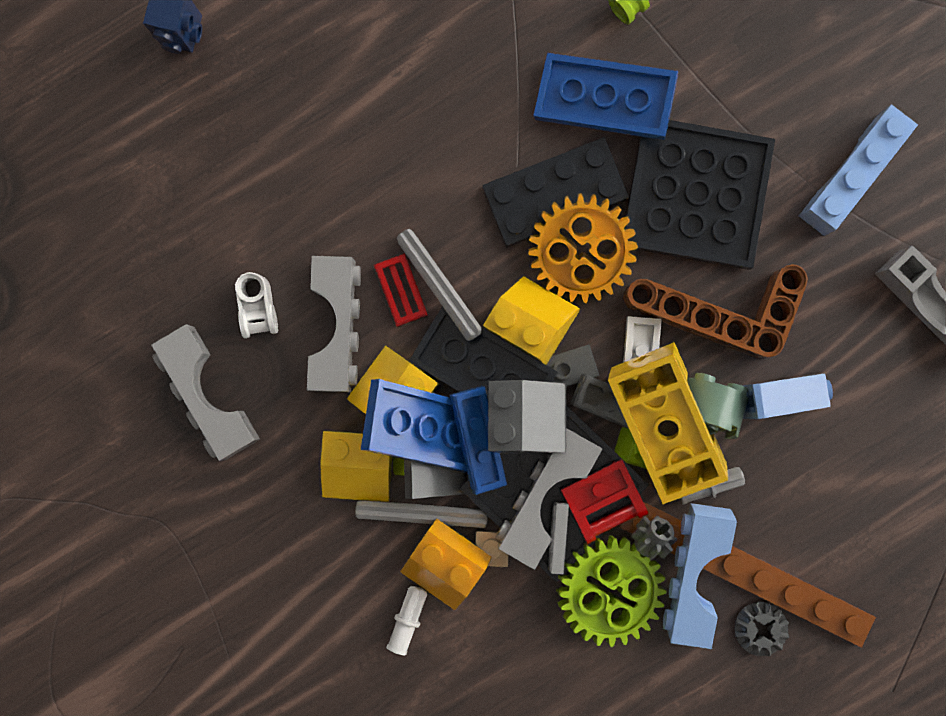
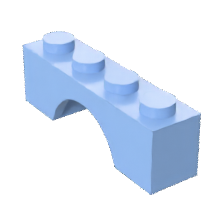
[799,104,918,236]
[663,503,737,649]

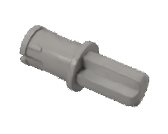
[680,467,745,505]

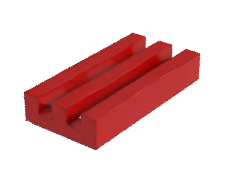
[374,253,428,327]

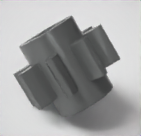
[631,515,677,560]

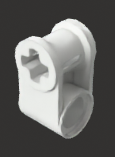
[235,272,278,338]

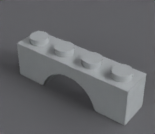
[875,245,946,345]
[307,256,361,392]
[151,324,260,461]
[496,428,602,570]

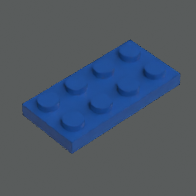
[534,53,678,140]
[361,379,467,473]

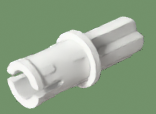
[386,586,427,655]

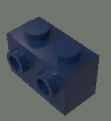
[143,0,202,54]

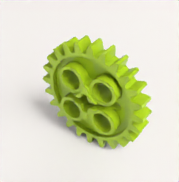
[556,536,667,647]

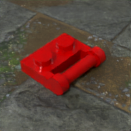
[560,459,649,544]

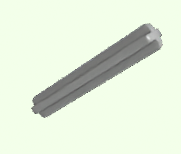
[397,229,481,341]
[355,500,488,528]

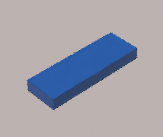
[450,386,507,495]

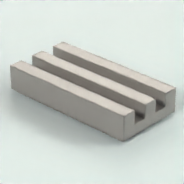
[548,501,569,574]

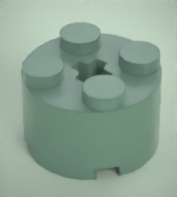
[687,373,748,439]

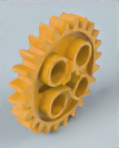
[529,194,638,303]

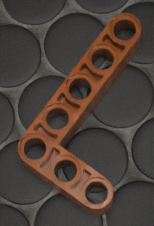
[623,264,808,359]

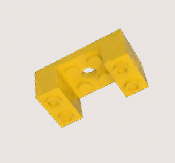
[608,342,728,504]

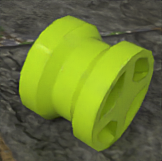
[608,0,650,25]

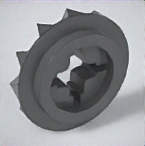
[735,602,789,656]

